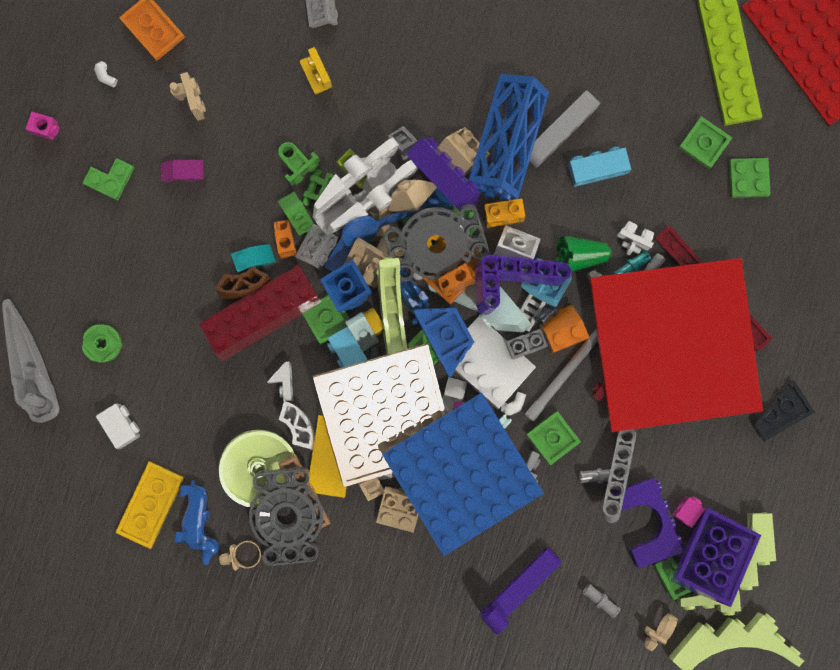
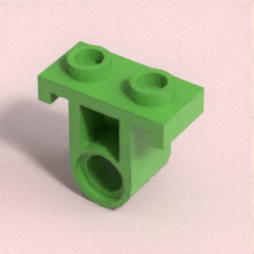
[278,142,320,186]
[278,192,314,236]

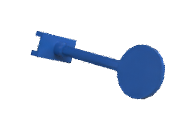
[341,180,452,247]

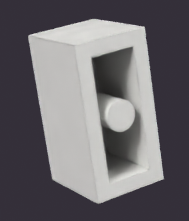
[96,404,140,449]

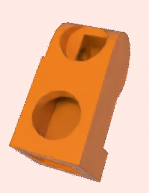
[274,219,297,258]
[437,263,476,296]

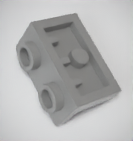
[306,0,338,28]
[295,224,338,271]

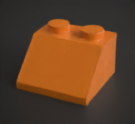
[539,305,590,354]

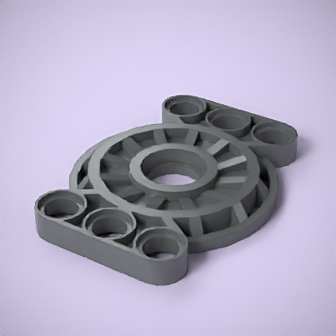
[384,204,489,282]
[249,467,323,566]

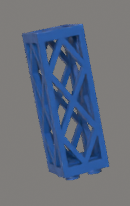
[469,74,549,201]

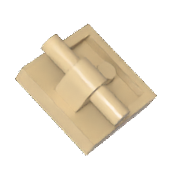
[170,72,206,121]
[344,237,390,288]
[376,486,418,533]

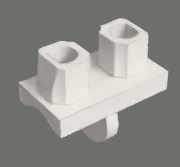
[617,221,654,256]

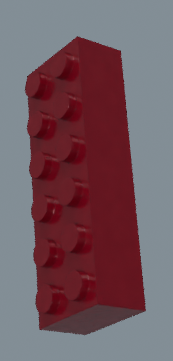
[199,265,321,362]

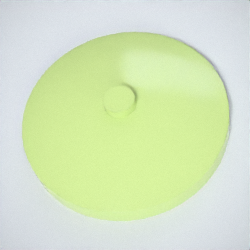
[218,430,295,508]

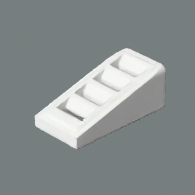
[520,293,546,332]

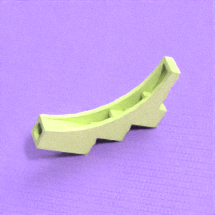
[376,257,407,355]
[677,512,776,615]
[668,612,804,670]

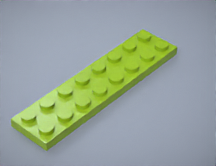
[697,0,762,126]

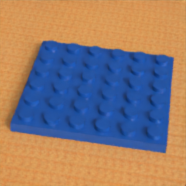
[382,393,544,556]

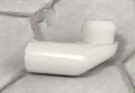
[94,61,118,88]
[501,392,526,415]

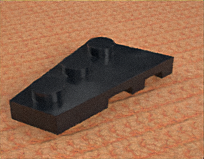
[753,380,815,442]

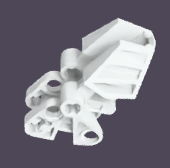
[313,137,417,235]

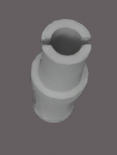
[579,468,620,484]
[582,584,620,618]

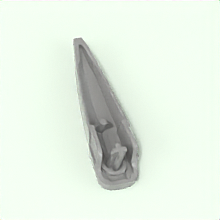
[2,299,59,423]

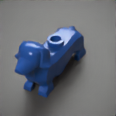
[399,257,429,329]
[175,480,219,565]

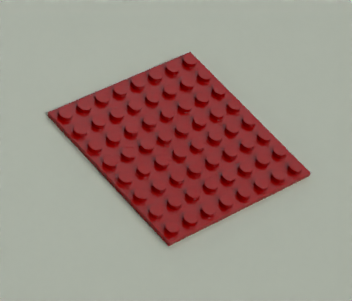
[741,0,840,127]
[590,258,763,432]

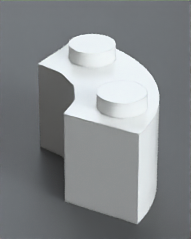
[279,401,315,449]

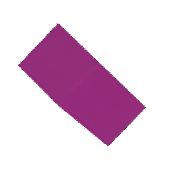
[161,160,204,183]

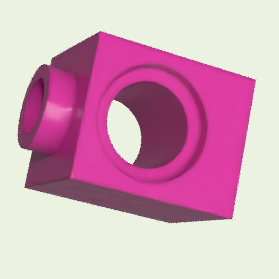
[26,112,59,141]
[672,496,705,528]

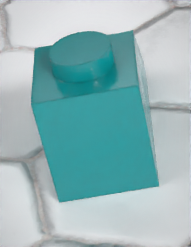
[231,244,276,274]

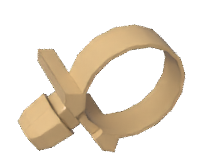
[219,541,262,571]
[644,613,677,651]

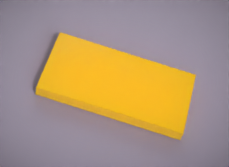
[309,415,347,498]
[115,462,185,549]

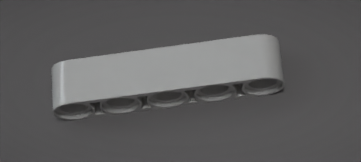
[529,91,601,168]
[603,429,636,523]

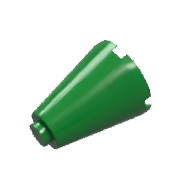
[556,235,611,272]

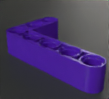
[475,255,572,315]
[480,547,562,635]

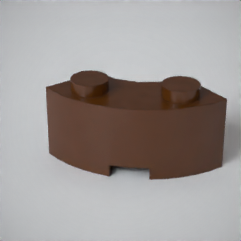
[214,266,270,301]

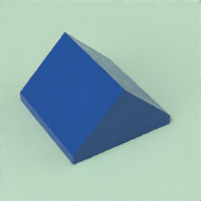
[320,259,372,312]

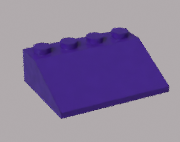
[406,137,481,211]
[671,508,761,607]

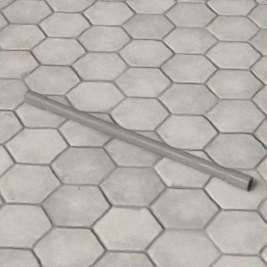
[525,253,666,421]

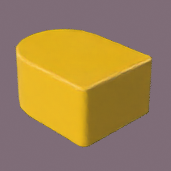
[363,307,384,336]

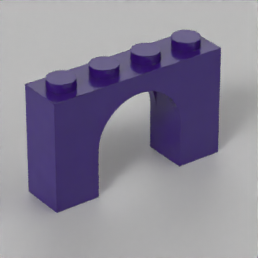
[610,478,683,568]

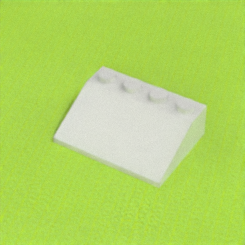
[454,317,536,410]

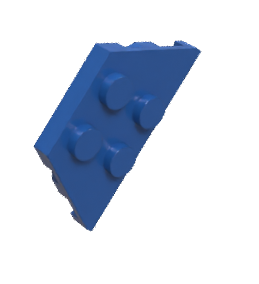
[413,308,474,377]

